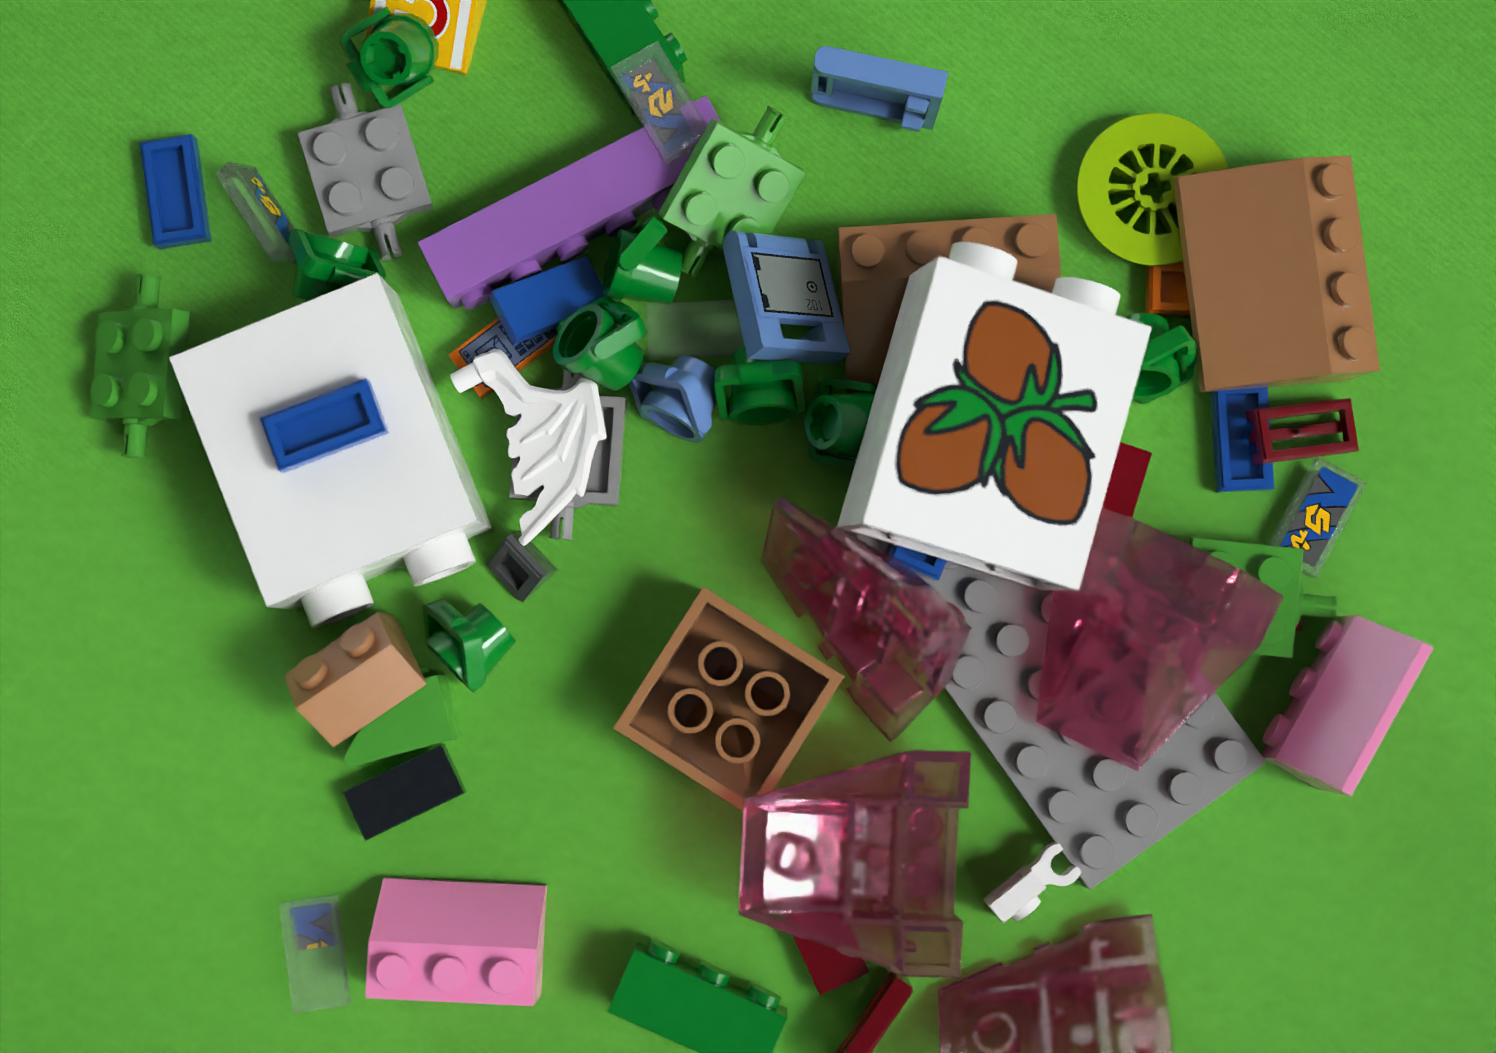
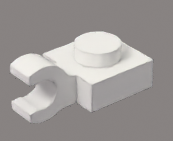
[983,842,1081,923]

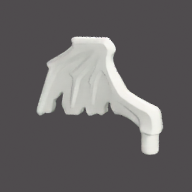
[450,349,607,546]

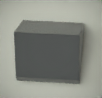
[486,532,558,603]

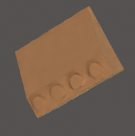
[1173,156,1380,392]
[836,214,1061,394]

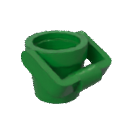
[340,6,439,109]
[603,216,682,304]
[289,229,386,301]
[553,297,647,391]
[1123,313,1197,404]
[714,347,807,426]
[805,377,878,469]
[423,599,516,693]

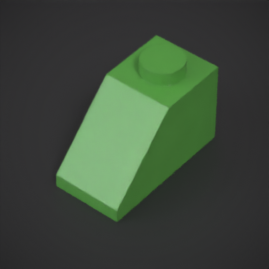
[343,667,462,768]

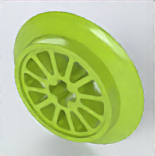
[1077,113,1229,266]

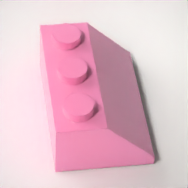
[1261,615,1434,796]
[365,877,547,1006]

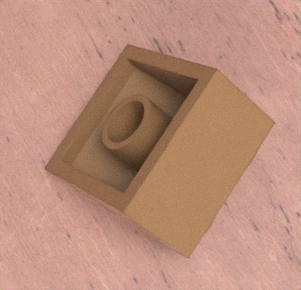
[284,612,426,747]

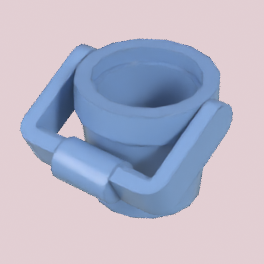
[629,355,717,443]

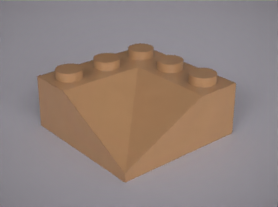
[613,587,845,819]

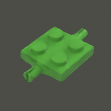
[658,105,806,277]
[90,273,190,459]
[1145,537,1337,658]

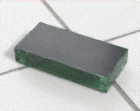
[343,744,467,841]

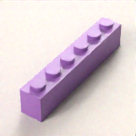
[418,95,721,310]

